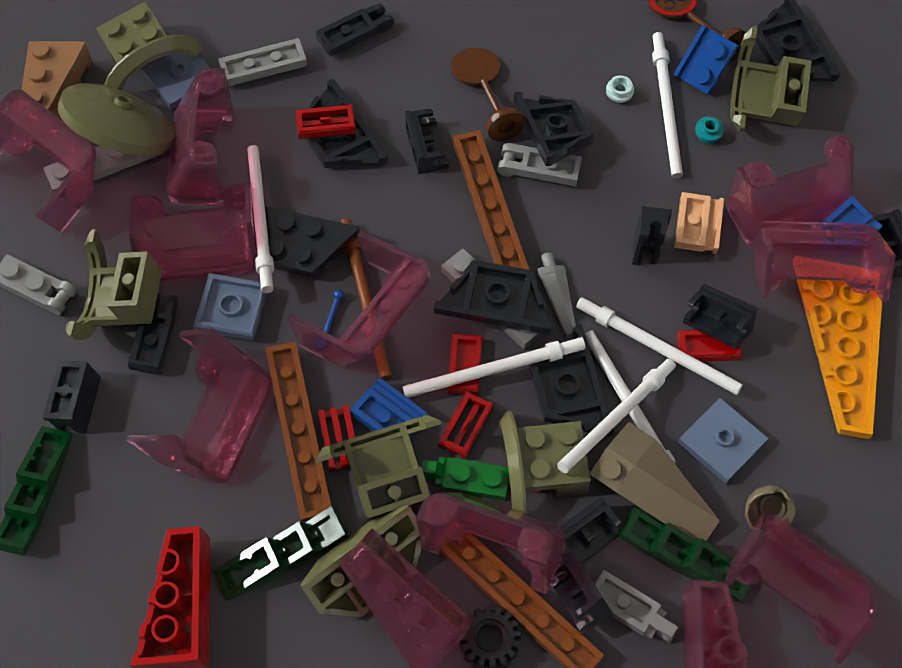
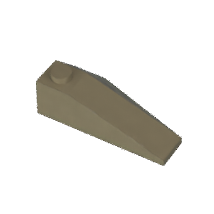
[590,422,720,541]

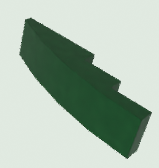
[0,426,72,556]
[213,506,350,600]
[618,507,755,602]

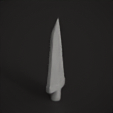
[537,252,576,336]

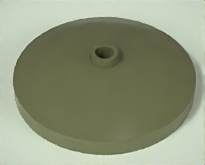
[58,83,176,156]

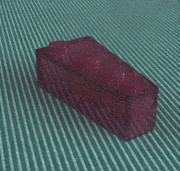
[340,528,473,668]
[682,580,749,668]

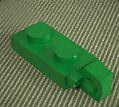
[421,457,509,501]

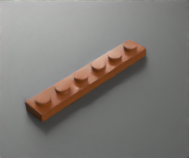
[452,130,530,270]
[265,341,331,523]
[434,520,605,668]

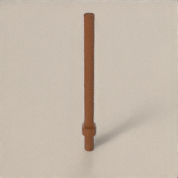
[340,218,392,381]

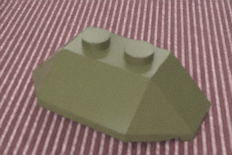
[300,505,426,617]

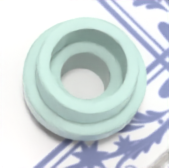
[606,75,634,103]

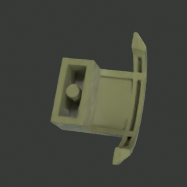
[96,2,204,89]
[730,25,812,131]
[65,229,162,340]
[499,411,591,532]
[316,415,442,518]

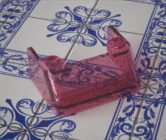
[0,89,96,233]
[754,221,896,302]
[287,230,431,366]
[126,328,272,483]
[725,511,875,665]

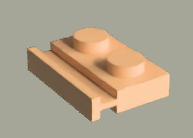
[674,192,724,254]

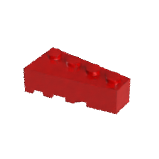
[130,526,210,668]

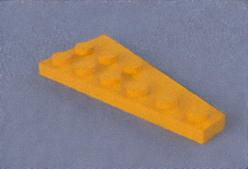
[792,256,884,439]

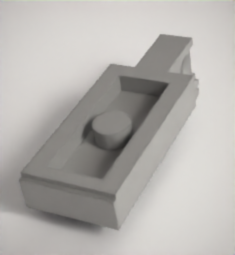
[595,570,678,643]

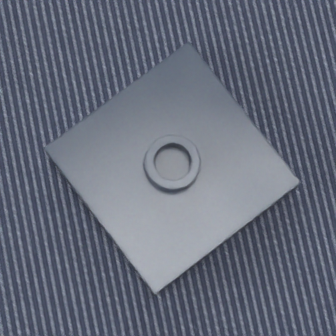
[141,53,219,110]
[193,273,267,341]
[678,398,768,484]

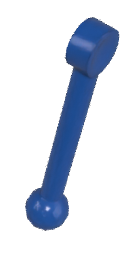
[317,290,345,347]

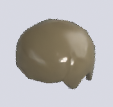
[745,485,796,535]

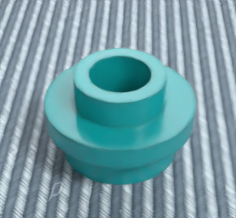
[695,117,724,144]

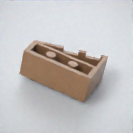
[18,41,92,131]

